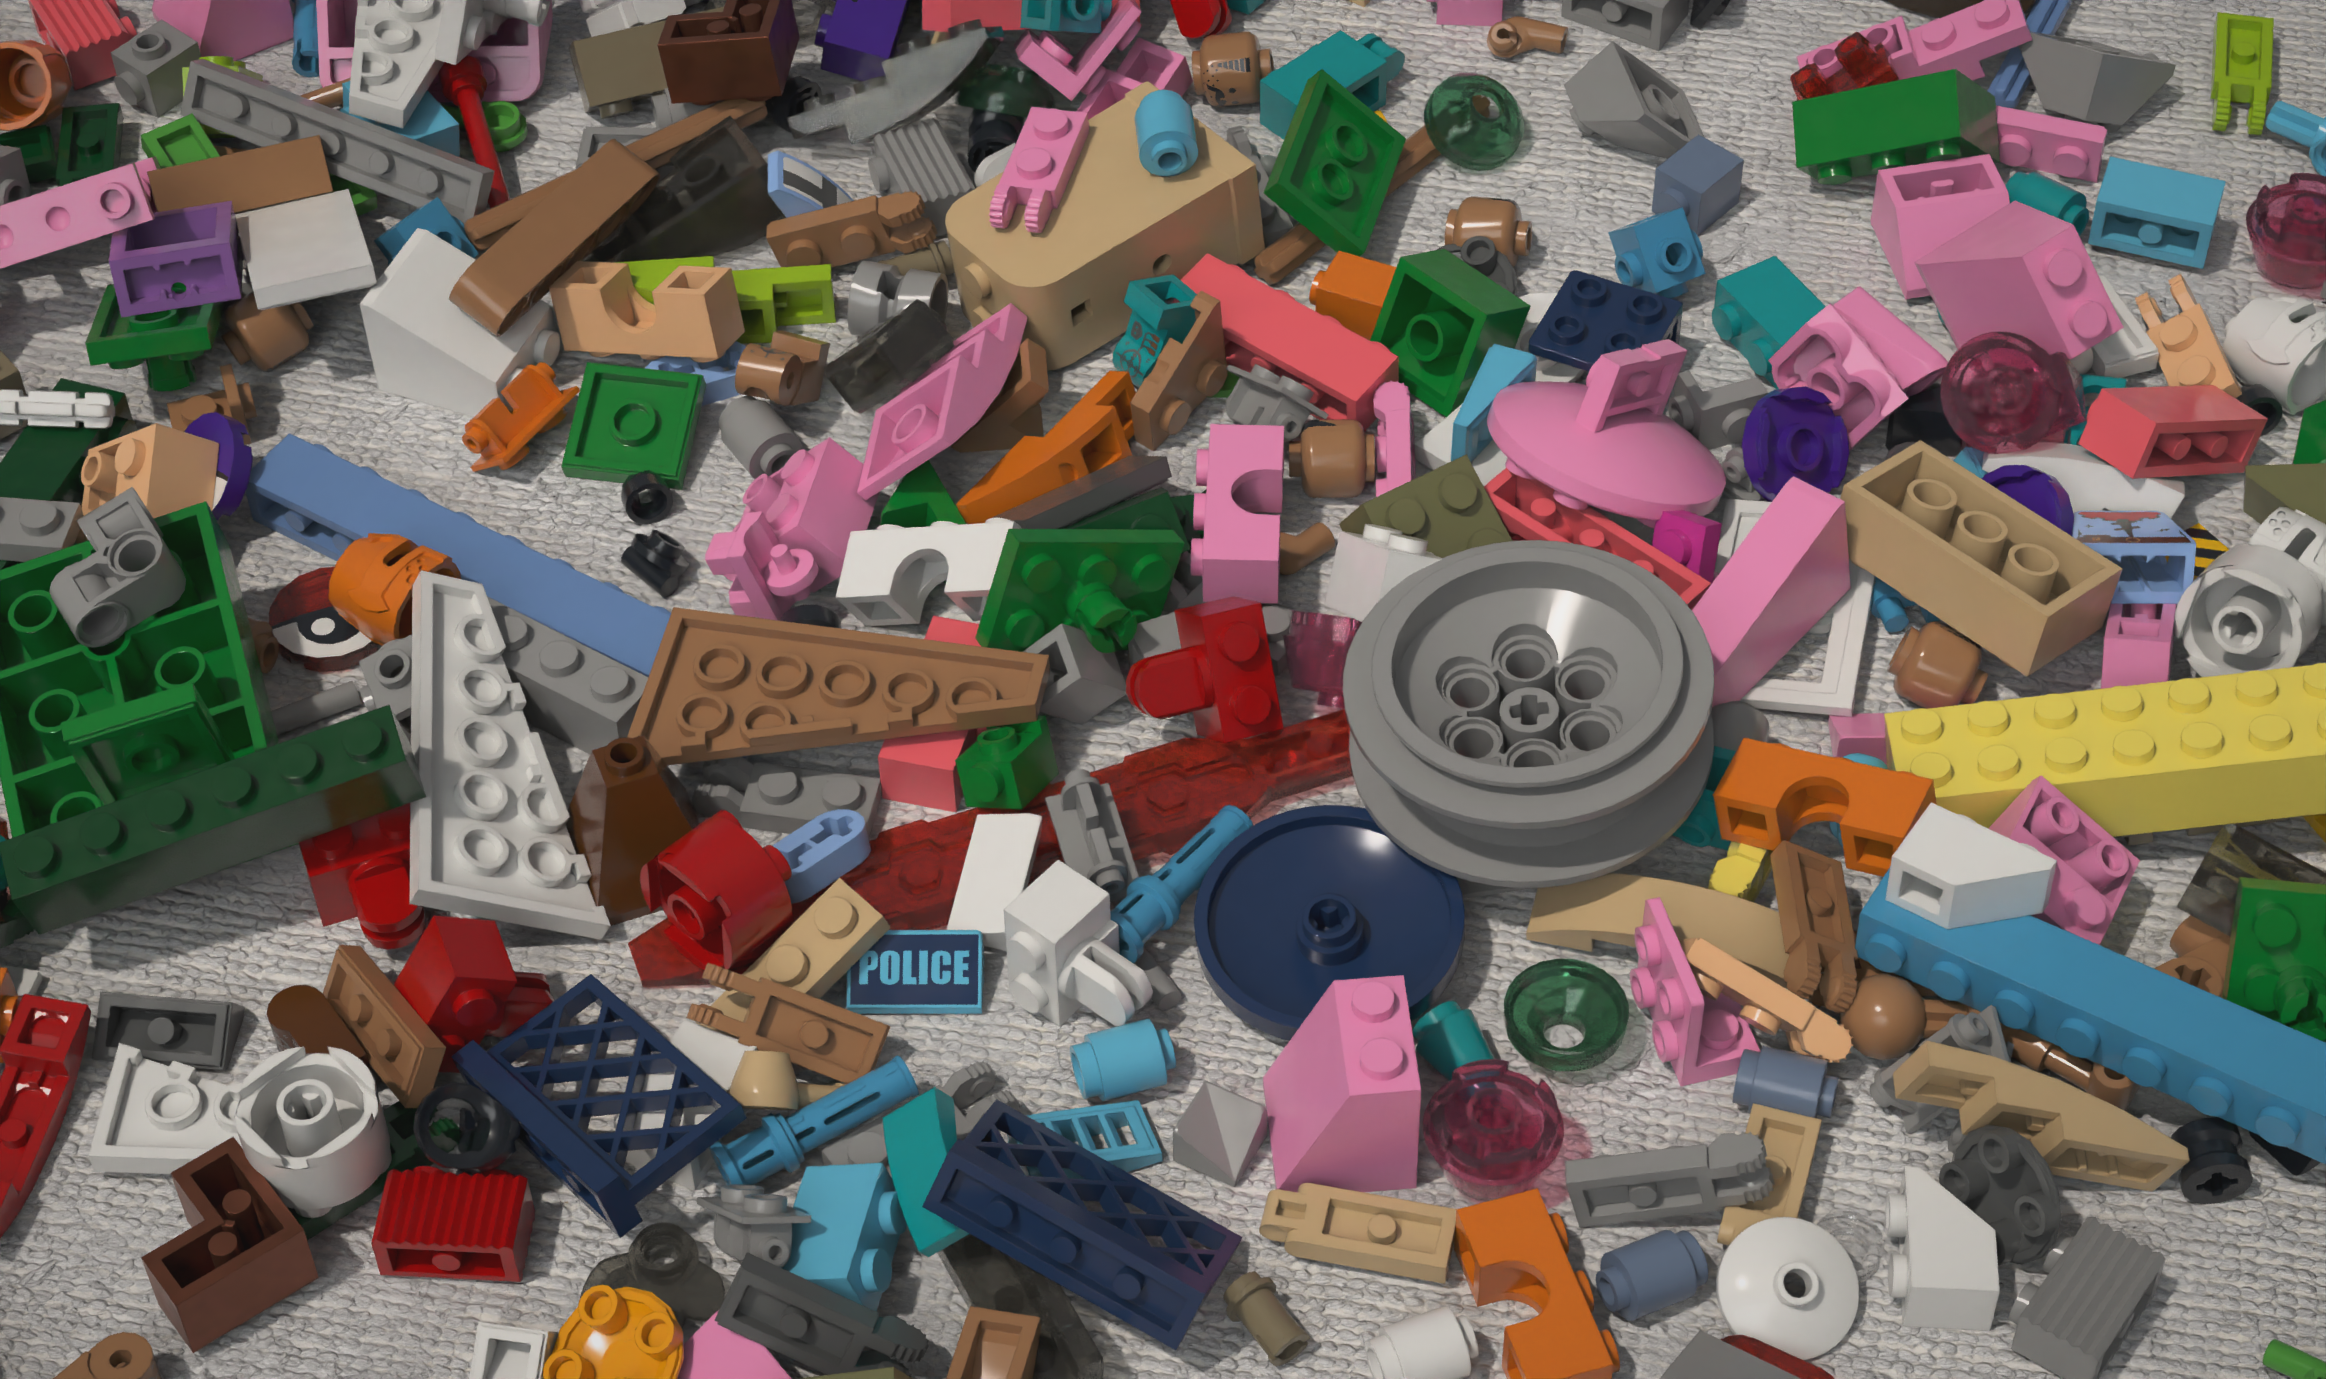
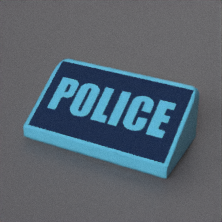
[846,930,985,1014]

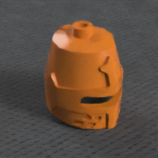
[0,40,72,131]
[328,533,461,646]

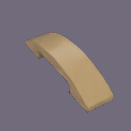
[1526,873,1789,988]

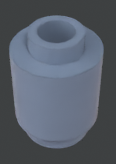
[1732,1046,1839,1118]
[1596,1230,1708,1321]

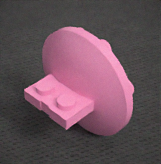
[1487,339,1726,529]

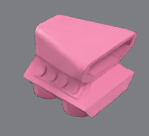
[1768,286,1951,451]

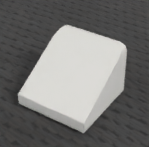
[469,1322,558,1379]

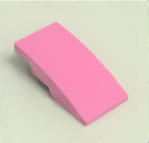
[857,303,1028,500]

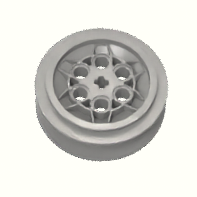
[1343,540,1714,888]

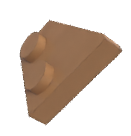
[1130,291,1228,451]

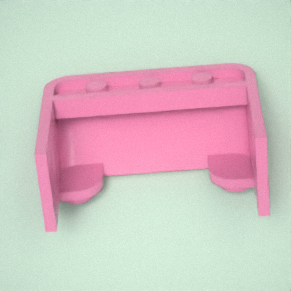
[316,0,553,102]

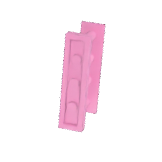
[0,156,161,269]

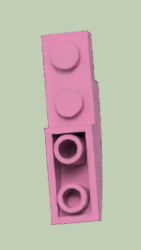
[1797,0,2032,98]

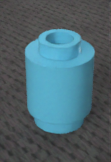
[1134,90,1198,177]
[1070,1018,1176,1102]

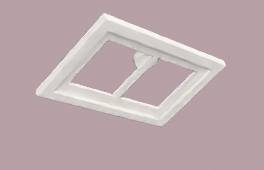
[1715,499,1876,717]

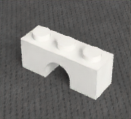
[835,518,1022,626]

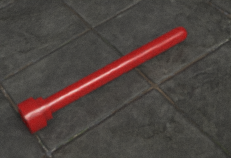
[438,56,510,209]

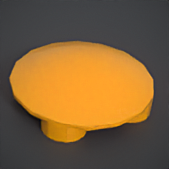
[543,1284,684,1379]

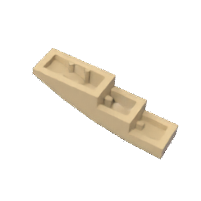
[1893,1040,2190,1192]

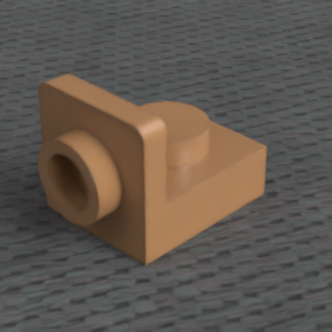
[166,364,257,445]

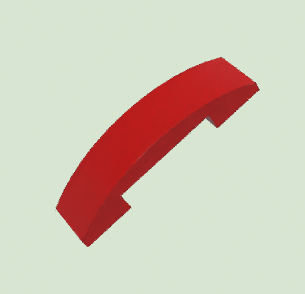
[0,994,91,1238]

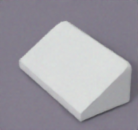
[946,813,1043,951]

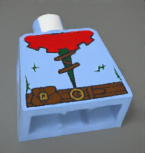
[2072,511,2196,604]

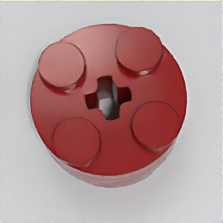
[640,810,794,970]

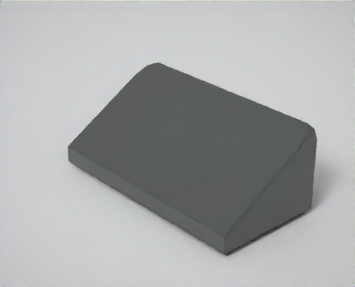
[92,992,245,1071]

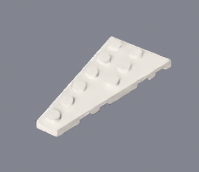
[349,0,444,129]
[409,570,611,940]

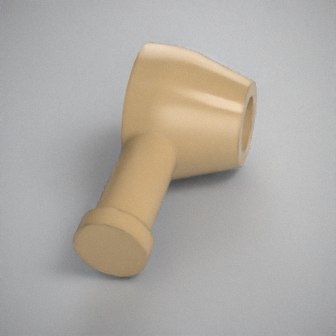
[729,1051,847,1111]

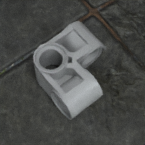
[49,487,186,648]

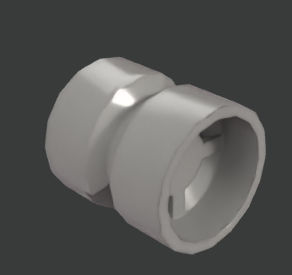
[847,260,949,348]

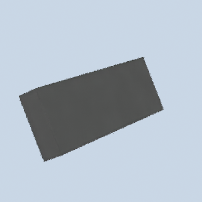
[992,456,1172,529]

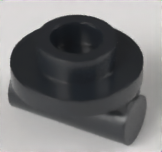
[621,530,689,598]

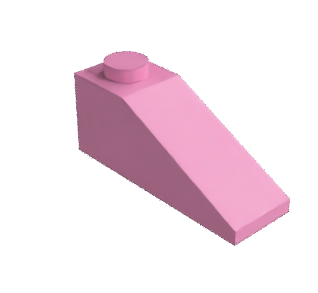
[2101,604,2178,689]

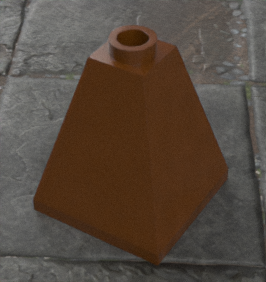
[565,735,700,926]

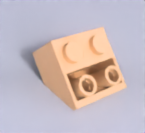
[75,423,219,544]

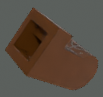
[267,985,373,1076]

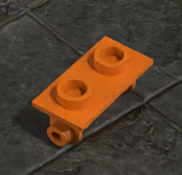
[462,362,580,472]

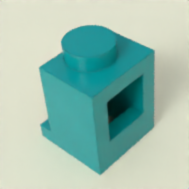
[1020,0,1112,33]

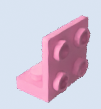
[1014,0,1142,101]
[1630,897,1761,1086]

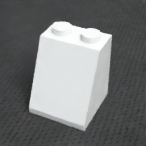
[359,228,561,417]

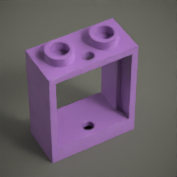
[109,201,243,318]

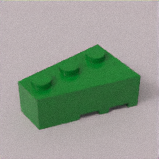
[1792,69,2000,185]

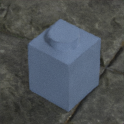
[1652,134,1744,236]

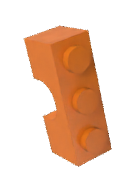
[1713,737,1937,877]
[1454,1188,1620,1379]

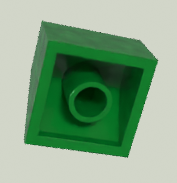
[1370,249,1531,417]

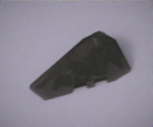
[583,116,786,263]

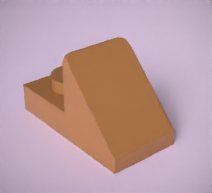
[951,338,1049,453]

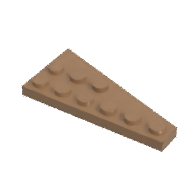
[627,607,1050,765]

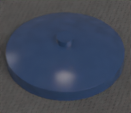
[1194,805,1465,1041]

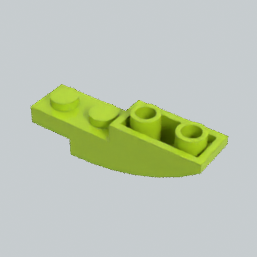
[615,256,836,344]

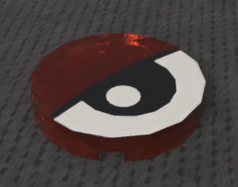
[269,567,379,672]

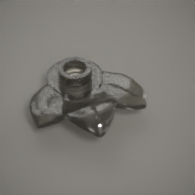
[580,1222,725,1329]

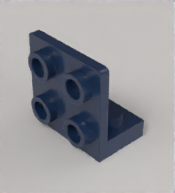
[1528,270,1683,372]

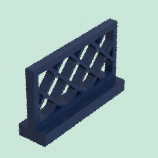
[451,974,747,1238]
[922,1099,1243,1350]

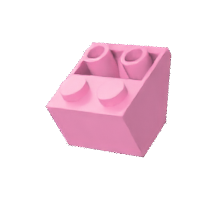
[1870,154,2010,299]
[723,437,880,592]
[1988,775,2140,945]

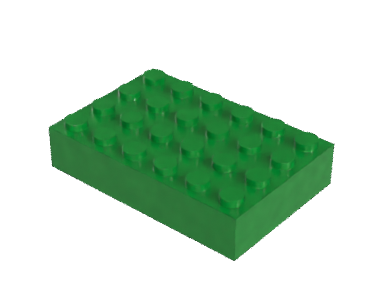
[0,501,298,877]

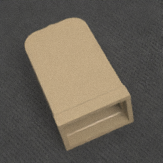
[945,81,1265,371]

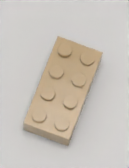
[1840,440,2123,677]

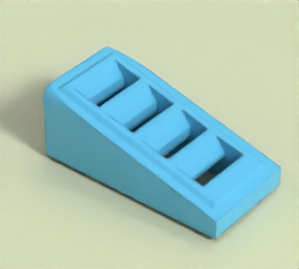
[1451,344,1537,462]
[1007,1100,1163,1179]

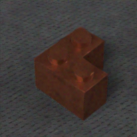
[657,0,800,106]
[141,1137,319,1353]

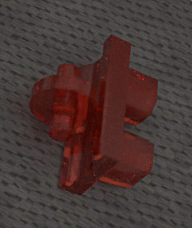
[1790,32,1899,101]

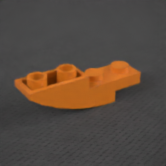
[956,371,1136,524]

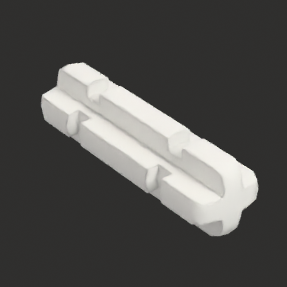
[0,389,115,429]

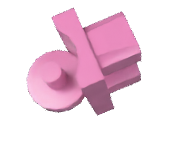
[705,511,818,621]

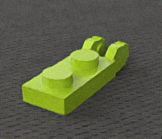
[2210,12,2274,135]

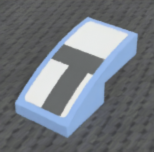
[768,150,854,218]

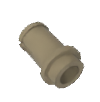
[878,240,955,276]
[1223,1271,1310,1366]

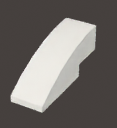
[1982,442,2185,518]

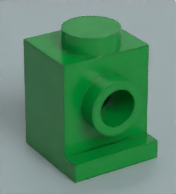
[955,715,1059,809]

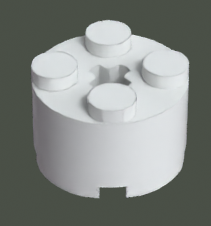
[2174,544,2323,677]
[234,1046,392,1218]

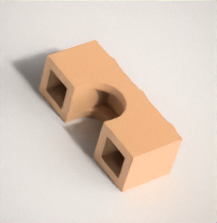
[549,261,745,363]

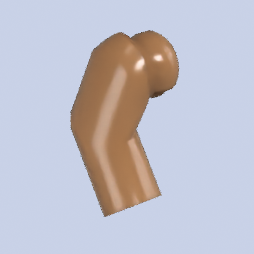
[1487,16,1568,58]
[1279,522,1335,575]

